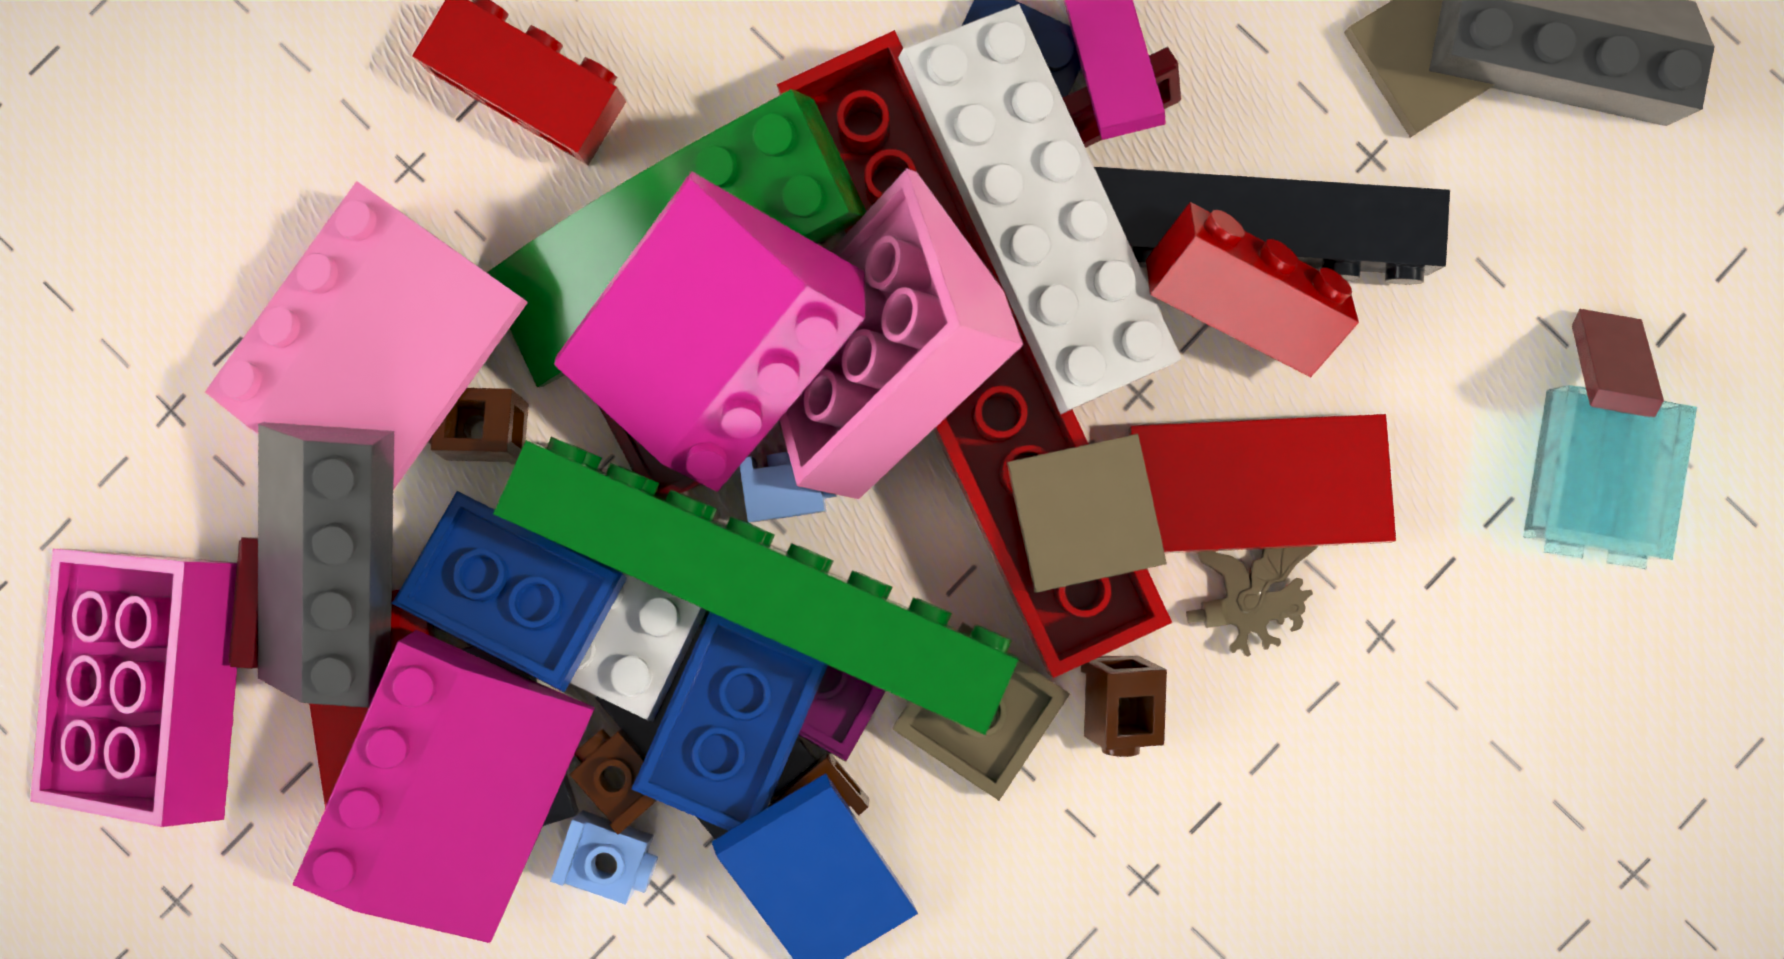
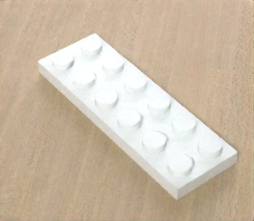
[898,4,1182,414]

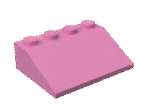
[779,168,1023,499]
[205,181,528,490]

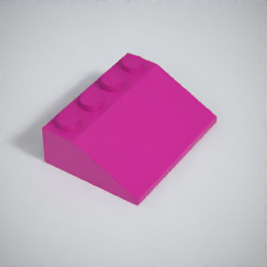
[554,172,865,492]
[30,549,237,827]
[292,630,595,943]

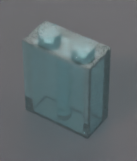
[1523,385,1697,570]

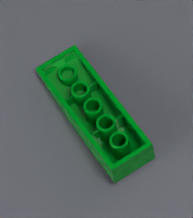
[487,89,867,388]

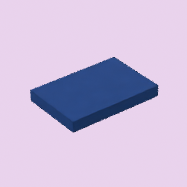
[392,491,627,693]
[632,612,828,831]
[712,773,918,959]

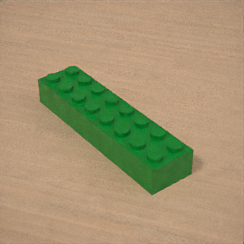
[493,436,1019,736]

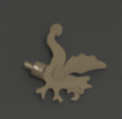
[1186,546,1318,657]

